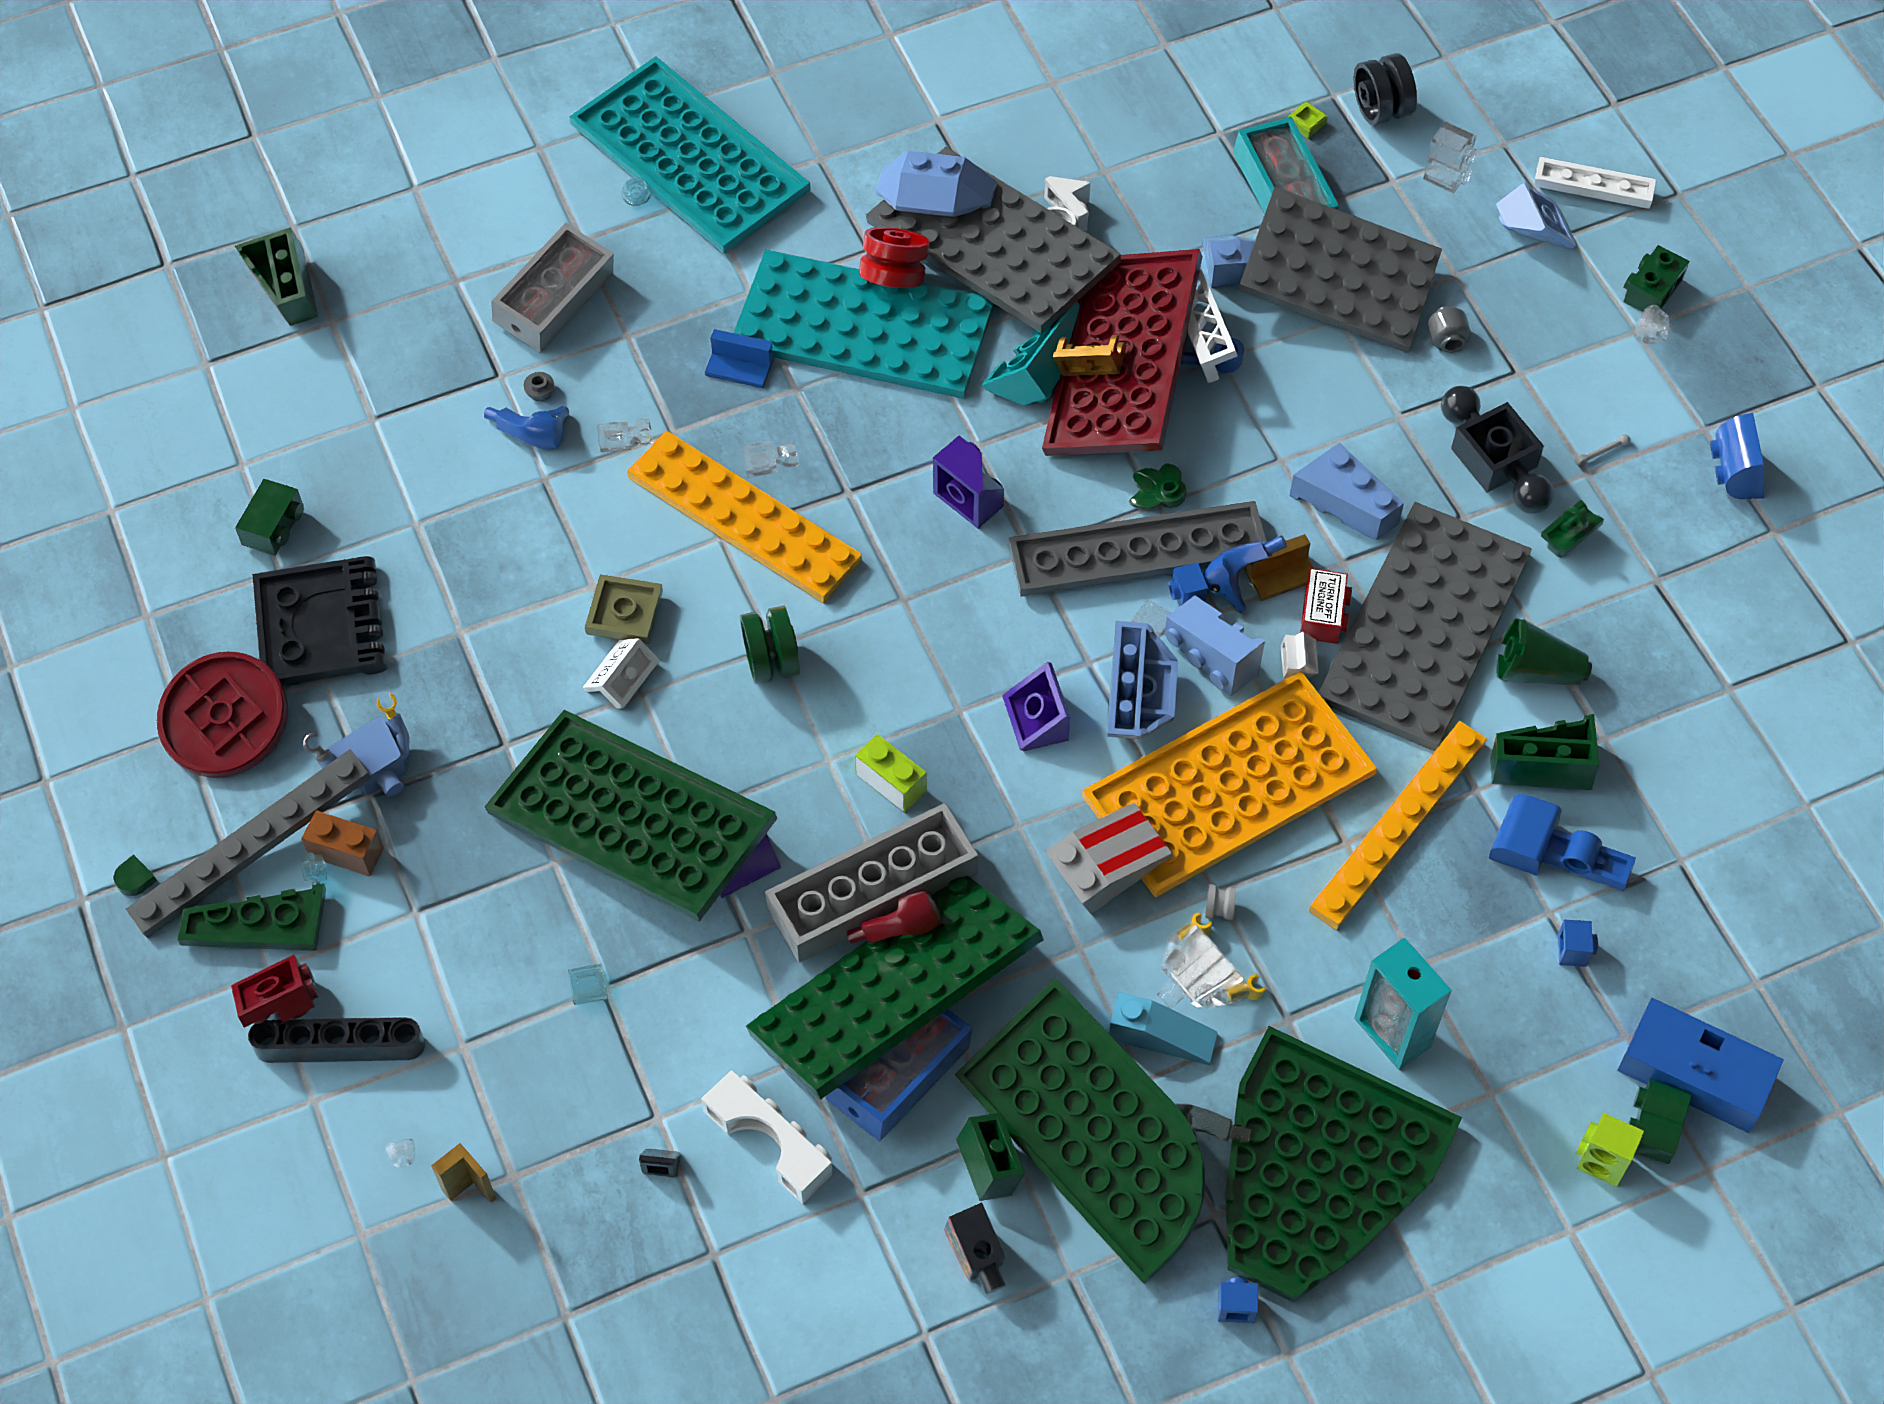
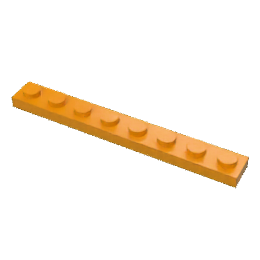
[1309,721,1487,930]

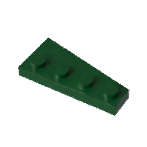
[177,883,326,951]

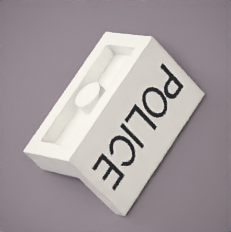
[583,638,660,709]

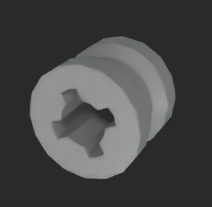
[1205,884,1236,921]

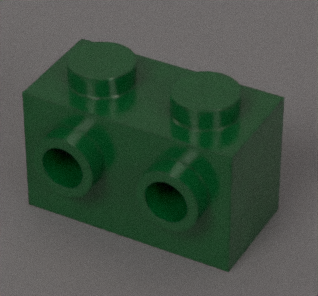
[1623,245,1690,318]
[235,479,304,556]
[956,1112,1025,1201]

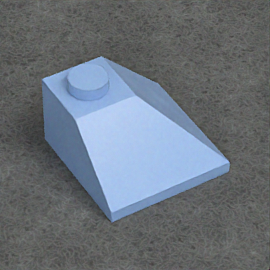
[1496,183,1577,249]

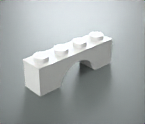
[701,1070,833,1204]

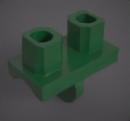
[1541,500,1604,558]

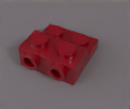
[231,954,319,1028]

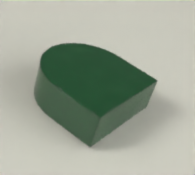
[113,854,157,896]

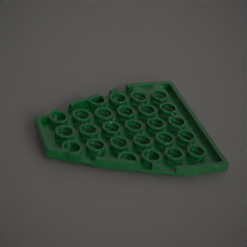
[1225,1026,1462,1302]

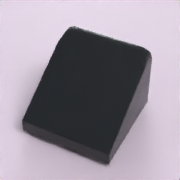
[639,1148,681,1177]

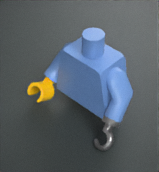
[303,693,410,797]

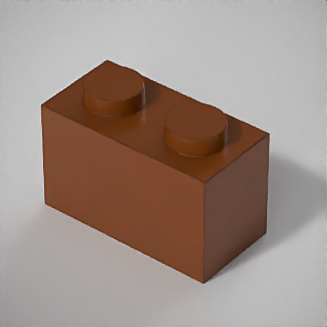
[301,810,384,877]

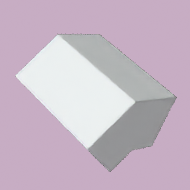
[1281,632,1319,680]

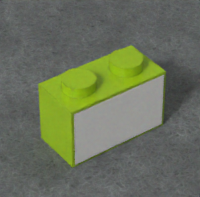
[855,734,927,813]

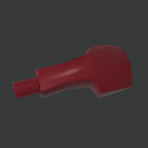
[847,889,941,944]

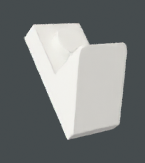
[1044,176,1091,232]

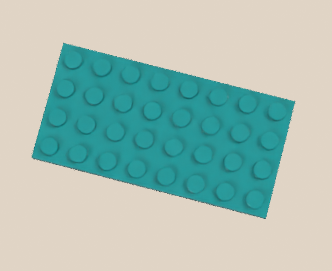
[569,56,811,254]
[734,249,994,399]

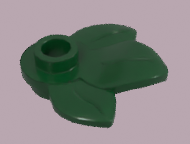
[1129,463,1187,510]

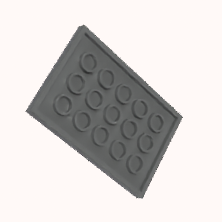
[1238,186,1442,353]

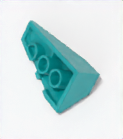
[982,302,1080,406]

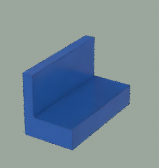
[705,329,774,388]

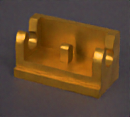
[1053,335,1126,376]

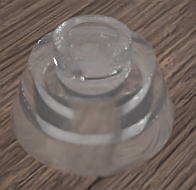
[1634,304,1673,344]

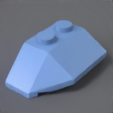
[876,151,997,217]
[1107,621,1178,739]

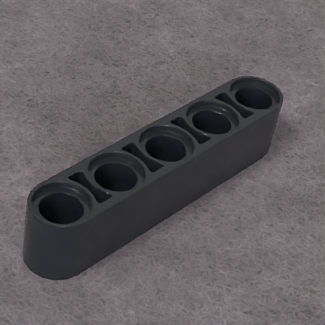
[248,1017,425,1063]

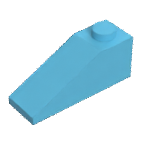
[1109,992,1218,1065]

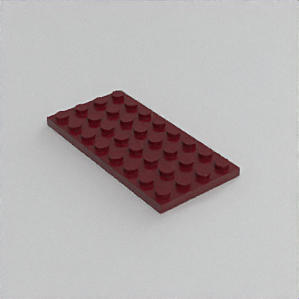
[1042,249,1203,456]

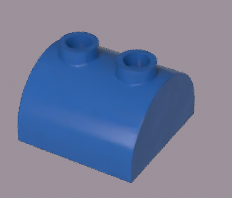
[1710,413,1764,499]

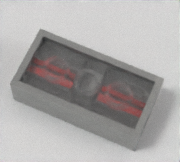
[491,223,614,353]

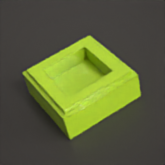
[1287,101,1328,139]

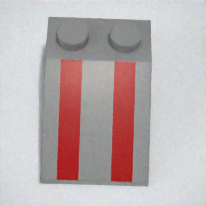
[1045,802,1173,914]

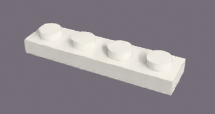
[1533,157,1656,209]

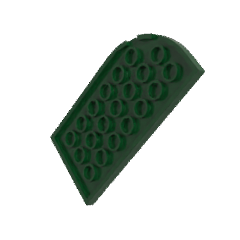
[954,977,1205,1284]

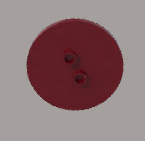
[156,651,288,778]

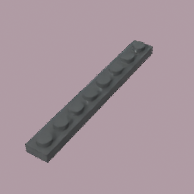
[126,749,372,938]

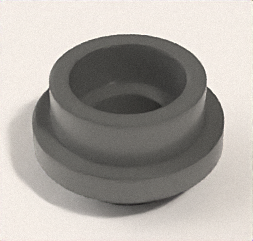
[523,372,555,401]

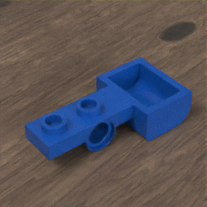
[1489,794,1636,891]

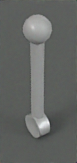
[1575,434,1631,467]

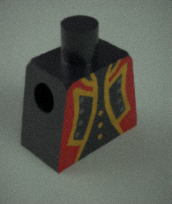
[944,1202,1006,1295]

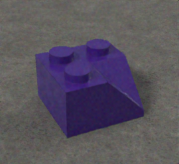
[933,435,1004,529]

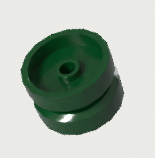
[740,605,800,685]

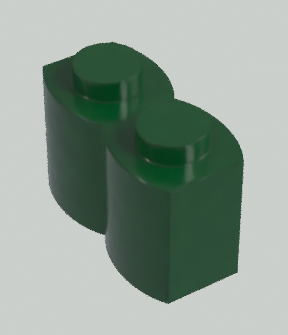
[1628,1079,1692,1164]

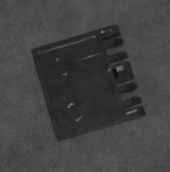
[252,556,387,685]

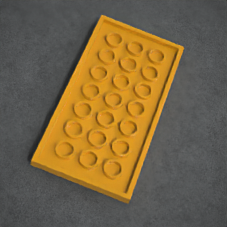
[1082,671,1377,898]

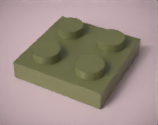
[585,574,663,644]

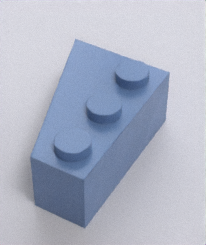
[1289,443,1404,540]
[1164,596,1265,696]

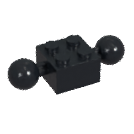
[1441,386,1554,514]

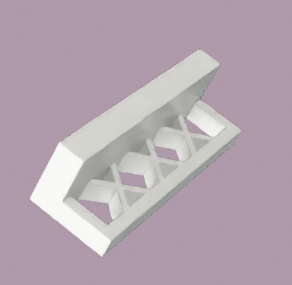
[1187,268,1237,383]

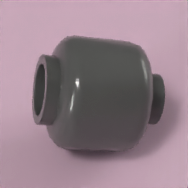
[1428,306,1471,353]

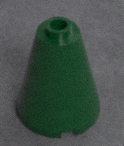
[1496,618,1592,685]

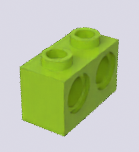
[1575,1112,1644,1187]

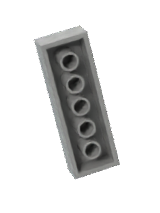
[765,803,978,963]

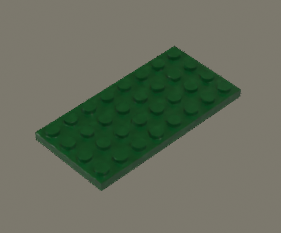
[485,710,777,922]
[746,876,1044,1100]

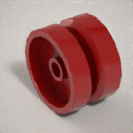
[859,227,930,288]

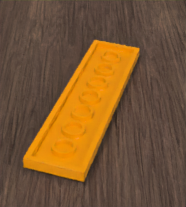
[627,430,862,604]

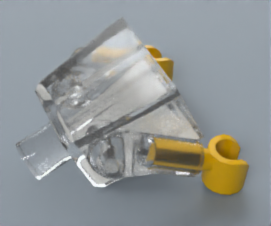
[1157,912,1266,1009]

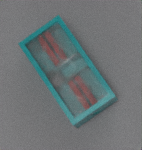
[1233,117,1339,214]
[1354,937,1452,1070]

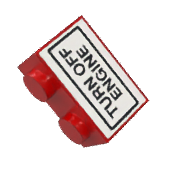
[1300,568,1352,644]

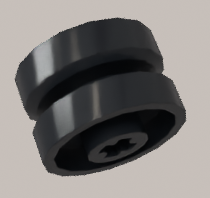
[1353,53,1417,125]

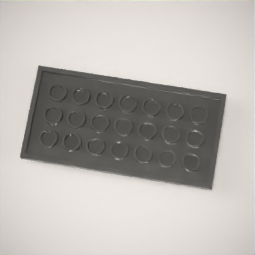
[866,147,1121,334]
[1318,502,1532,751]

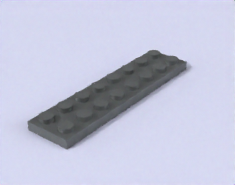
[1009,501,1267,597]

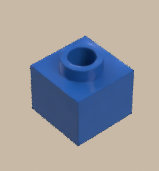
[1168,562,1208,606]
[1558,919,1598,967]
[1218,1278,1258,1323]

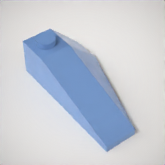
[1202,235,1255,288]

